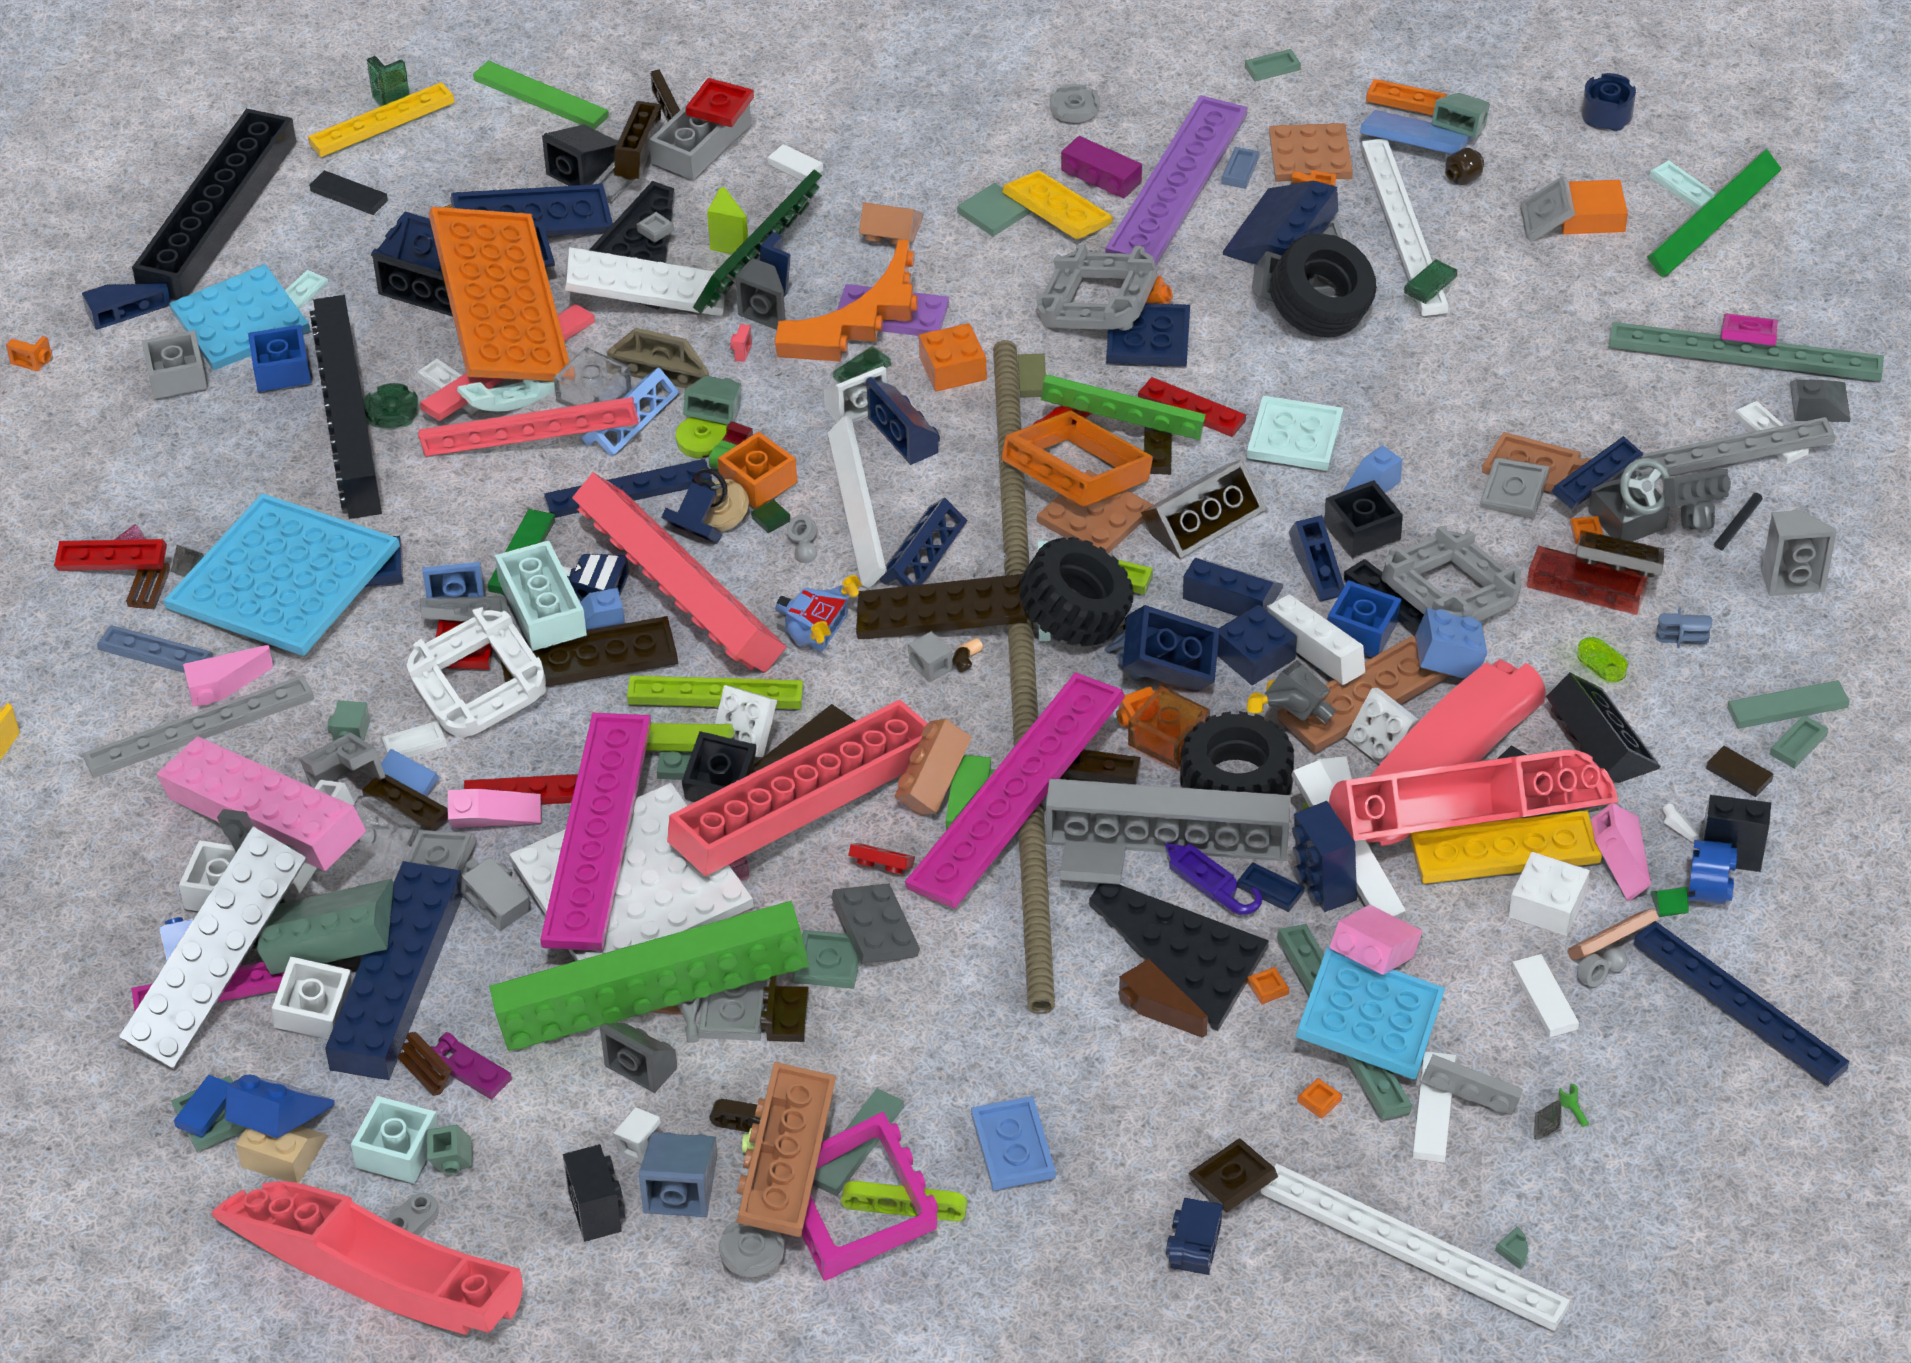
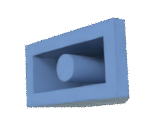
[1342,445,1403,493]
[580,588,625,630]

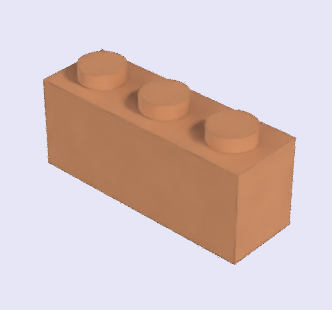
[894,718,972,815]

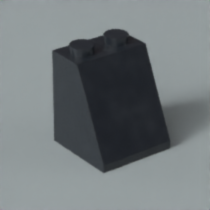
[542,125,618,186]
[1702,795,1771,872]

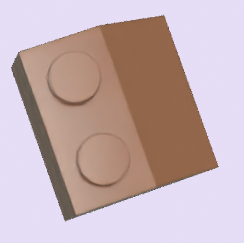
[859,202,924,245]

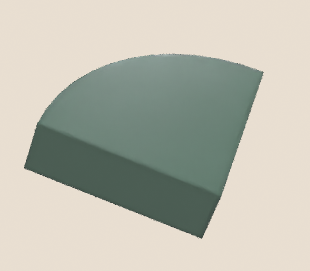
[1495,1227,1528,1270]

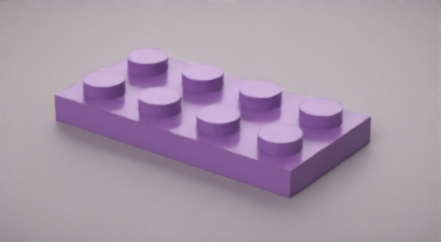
[837,284,949,336]

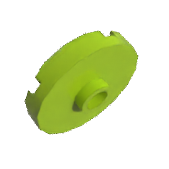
[675,417,727,459]

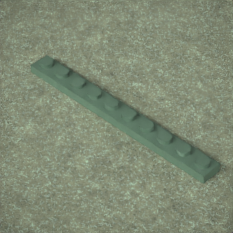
[1609,322,1884,381]

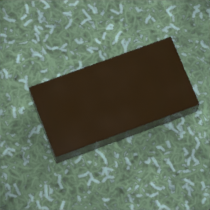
[1706,746,1774,797]

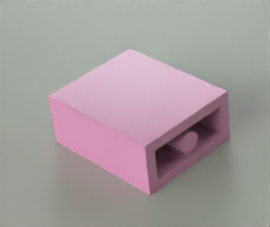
[1329,905,1423,975]

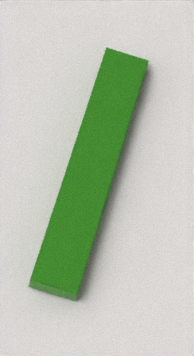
[473,60,609,129]

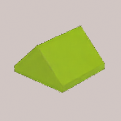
[707,187,748,254]

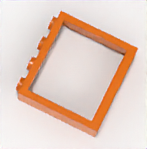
[1001,410,1153,507]

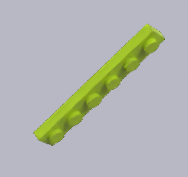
[627,675,804,709]

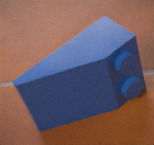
[225,1074,335,1138]

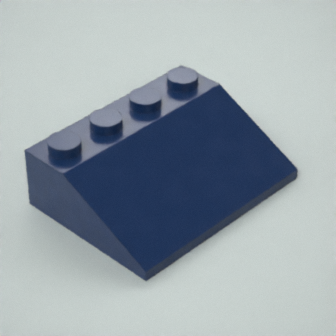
[1223,181,1339,264]

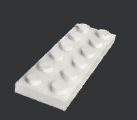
[565,247,724,316]

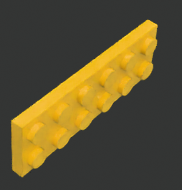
[1410,810,1602,884]

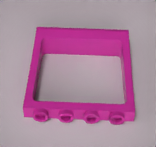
[801,1111,938,1281]

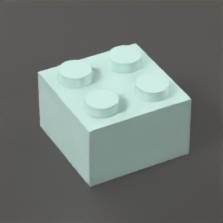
[351,1096,439,1184]

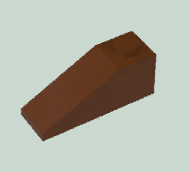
[1118,959,1208,1038]

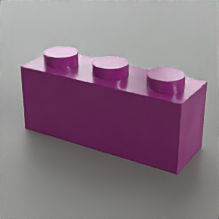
[1061,136,1142,199]

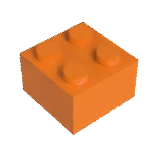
[918,323,987,392]
[717,431,797,509]

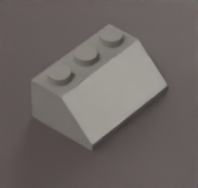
[1762,510,1837,596]

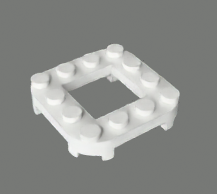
[406,607,546,739]

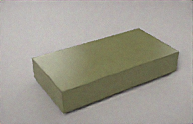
[1018,353,1046,398]

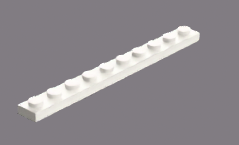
[1361,139,1448,316]
[1261,1164,1570,1332]

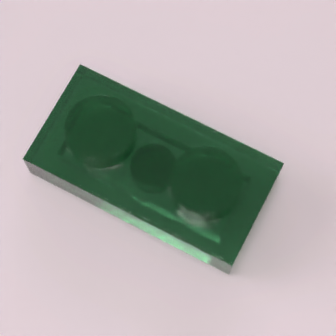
[833,346,891,383]

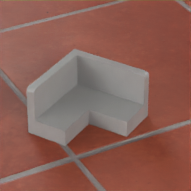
[299,732,386,788]

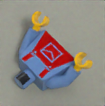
[775,575,862,652]

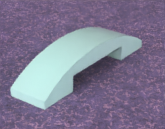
[457,380,562,412]

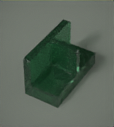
[366,56,410,107]

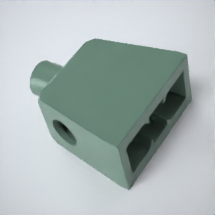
[1431,93,1490,138]
[683,376,742,425]

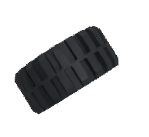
[1019,537,1134,647]
[1180,711,1295,795]

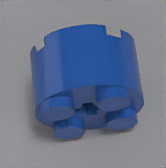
[1688,840,1737,904]

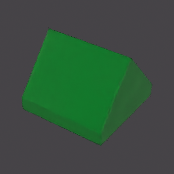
[1650,887,1689,917]

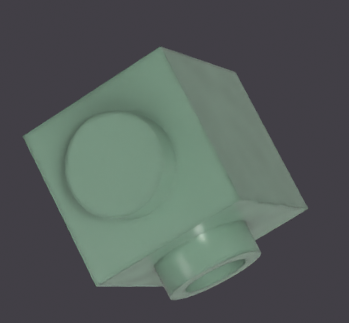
[327,700,370,741]
[427,1124,472,1174]

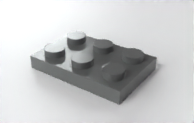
[831,883,920,964]

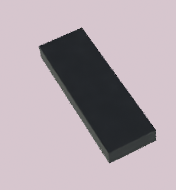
[309,170,388,215]

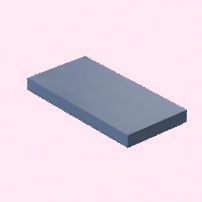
[1360,110,1471,154]

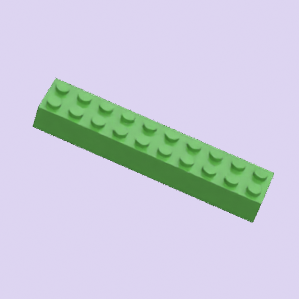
[489,900,809,1051]

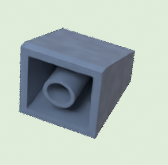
[639,1132,717,1217]

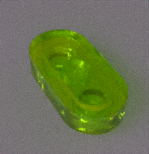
[1577,637,1628,682]

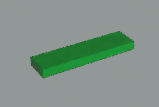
[487,509,555,595]

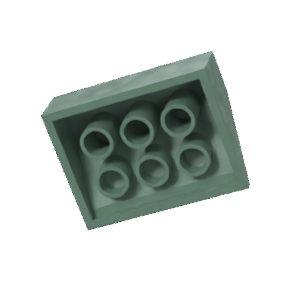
[257,879,394,975]

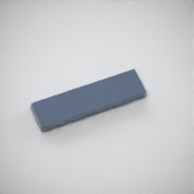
[97,625,213,673]

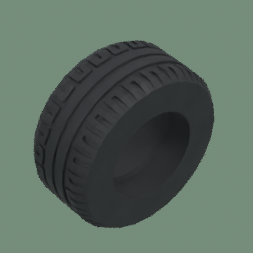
[1270,234,1377,338]

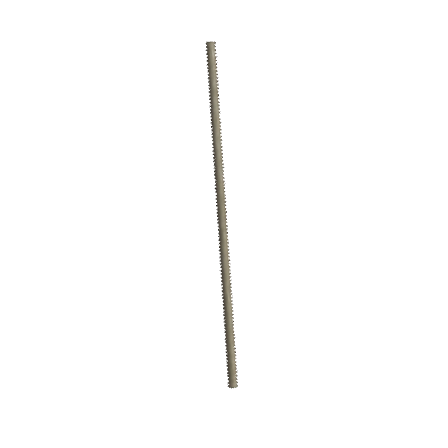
[993,340,1055,1014]

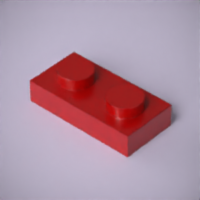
[848,843,915,874]

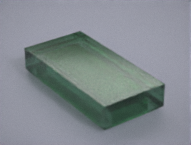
[1404,259,1457,304]

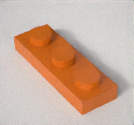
[1366,79,1447,115]

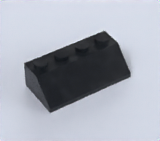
[372,252,453,317]
[1546,672,1661,783]

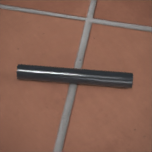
[1714,493,1763,551]

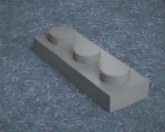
[1422,1054,1523,1115]

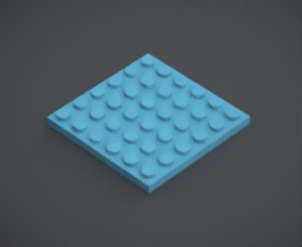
[164,493,400,656]

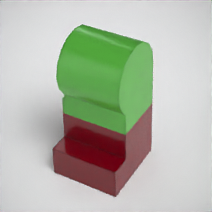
[709,421,753,470]

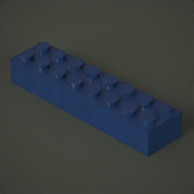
[325,861,463,1081]

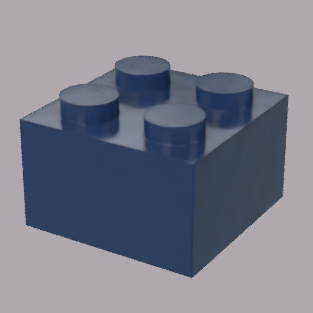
[1217,604,1297,686]

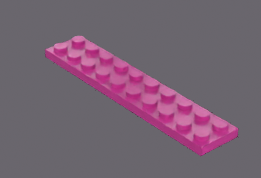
[905,672,1125,909]
[540,712,652,951]

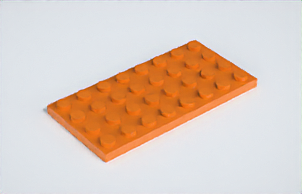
[428,207,573,382]

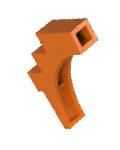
[775,239,918,362]

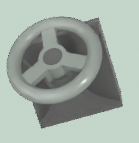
[1589,458,1670,541]

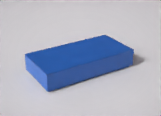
[174,1074,230,1138]

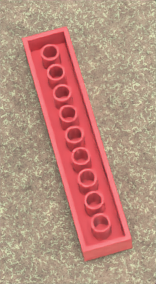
[572,472,787,673]
[667,699,928,876]

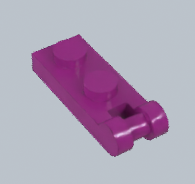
[431,1032,512,1100]

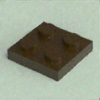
[1188,1138,1278,1213]

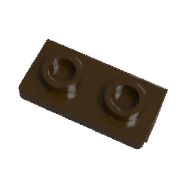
[760,975,809,1042]

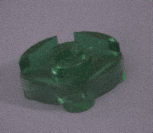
[364,383,419,428]

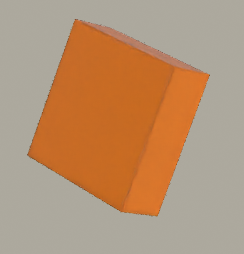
[1570,516,1604,544]
[1247,967,1289,1005]
[1297,1078,1342,1119]

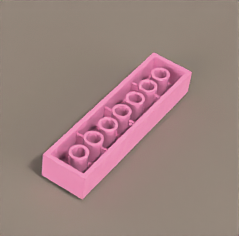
[156,736,366,871]

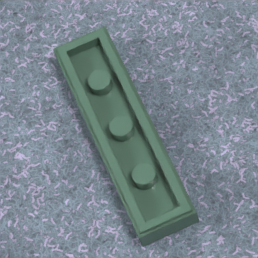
[1727,680,1850,729]
[812,1088,904,1196]

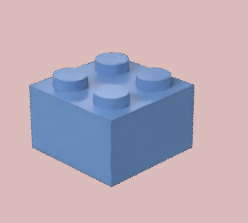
[1415,608,1487,679]

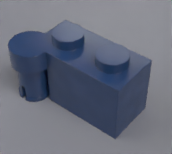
[1166,1197,1223,1275]

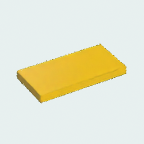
[1002,170,1113,239]

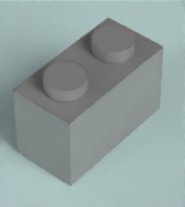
[461,857,530,931]

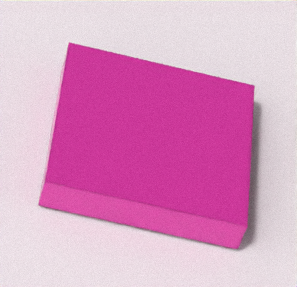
[1721,313,1778,346]

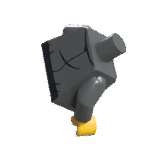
[1247,660,1337,724]

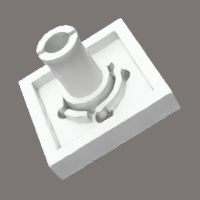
[715,685,777,757]
[1345,688,1420,764]

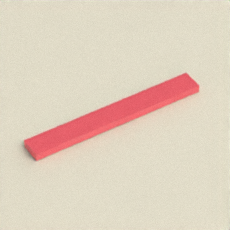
[420,304,595,421]
[418,397,639,457]

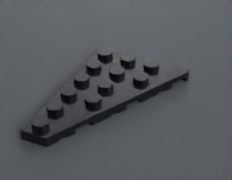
[589,181,675,310]
[1089,883,1269,1031]

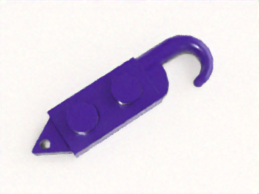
[1165,843,1262,915]

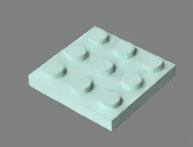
[1247,396,1343,471]

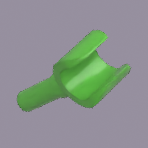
[1559,1084,1589,1127]

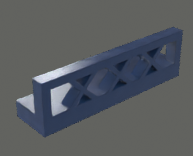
[879,497,968,586]

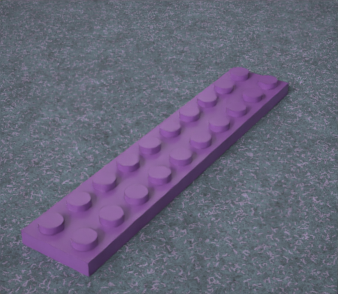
[1105,95,1247,266]

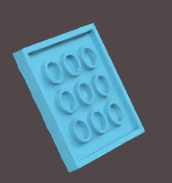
[169,264,310,370]
[1295,946,1445,1080]

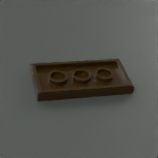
[752,704,856,773]

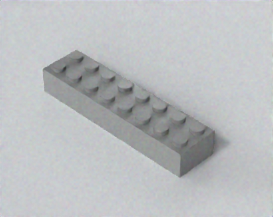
[1046,779,1291,861]

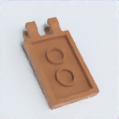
[1482,432,1591,492]

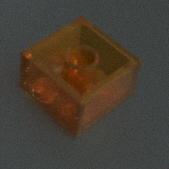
[1128,685,1210,769]

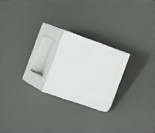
[613,1107,661,1164]

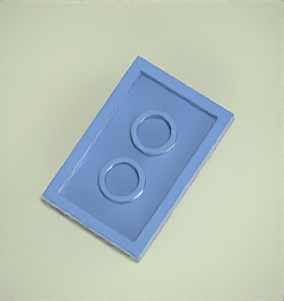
[971,1096,1056,1190]

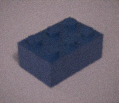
[1122,605,1220,692]
[1292,801,1357,913]

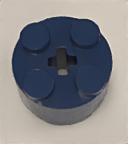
[1582,73,1636,131]

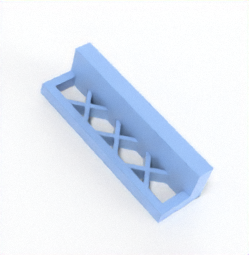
[581,367,679,456]

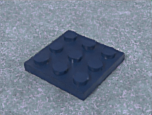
[1106,303,1190,366]

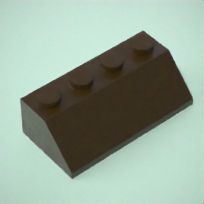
[1141,460,1266,559]

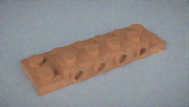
[736,1062,836,1237]

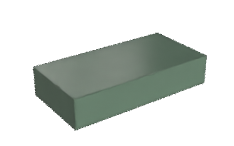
[1245,49,1301,82]
[1770,715,1828,769]

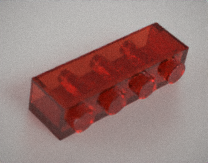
[1527,545,1648,615]

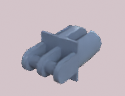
[1655,608,1713,648]

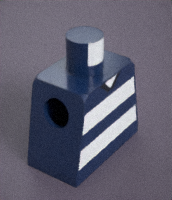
[562,554,629,602]

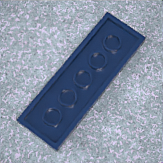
[450,184,613,236]

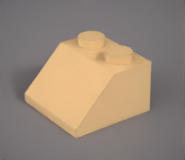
[236,1126,328,1183]

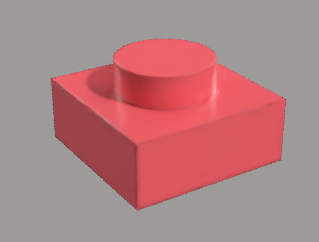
[730,324,752,362]

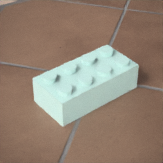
[495,541,587,651]

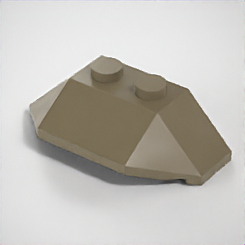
[607,328,709,389]

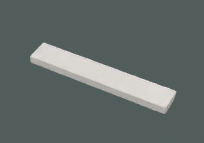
[1291,760,1406,918]

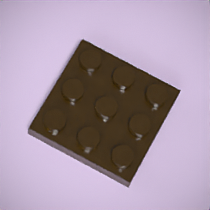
[1576,530,1664,578]

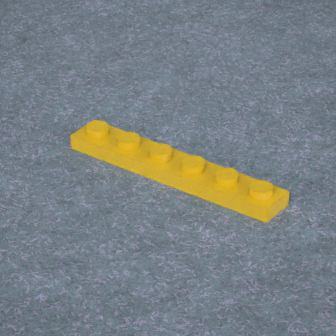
[308,82,455,157]

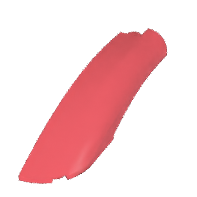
[1365,659,1546,846]
[211,1181,523,1335]

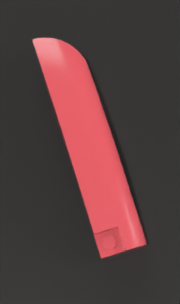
[1329,750,1618,841]

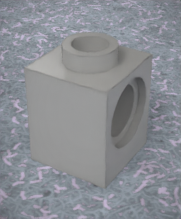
[908,631,953,683]

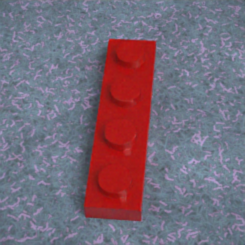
[1138,377,1246,437]
[54,539,167,571]
[464,774,578,805]

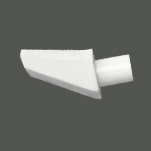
[1663,804,1701,842]

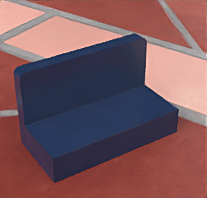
[759,232,791,297]

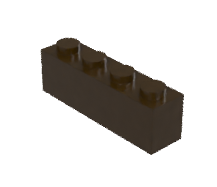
[614,101,661,180]

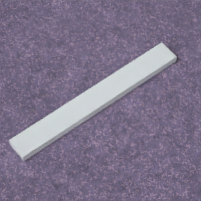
[828,415,887,588]

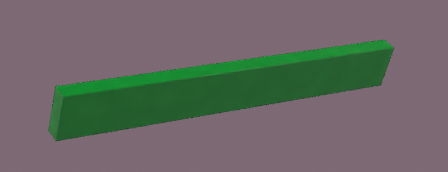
[1647,149,1782,277]

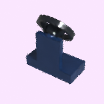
[661,468,728,544]

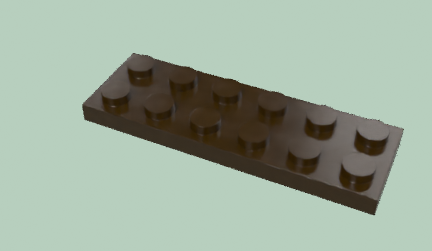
[856,574,1028,639]
[500,616,678,687]

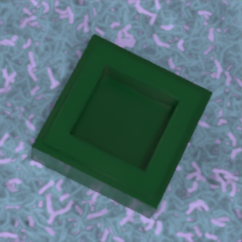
[751,499,790,533]

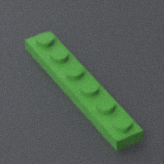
[1041,374,1206,440]

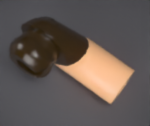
[952,638,983,672]

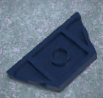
[371,212,442,271]

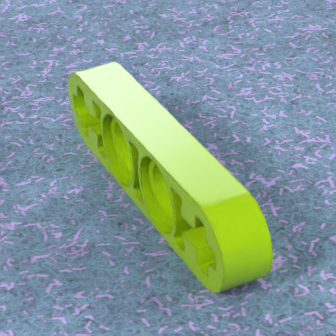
[840,1181,968,1222]

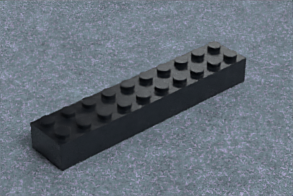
[132,108,296,300]
[309,295,382,519]

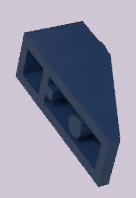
[82,283,171,330]
[1289,515,1344,602]

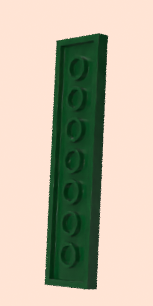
[693,169,822,314]

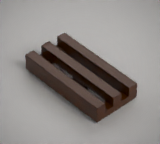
[126,562,170,610]
[398,1032,452,1096]

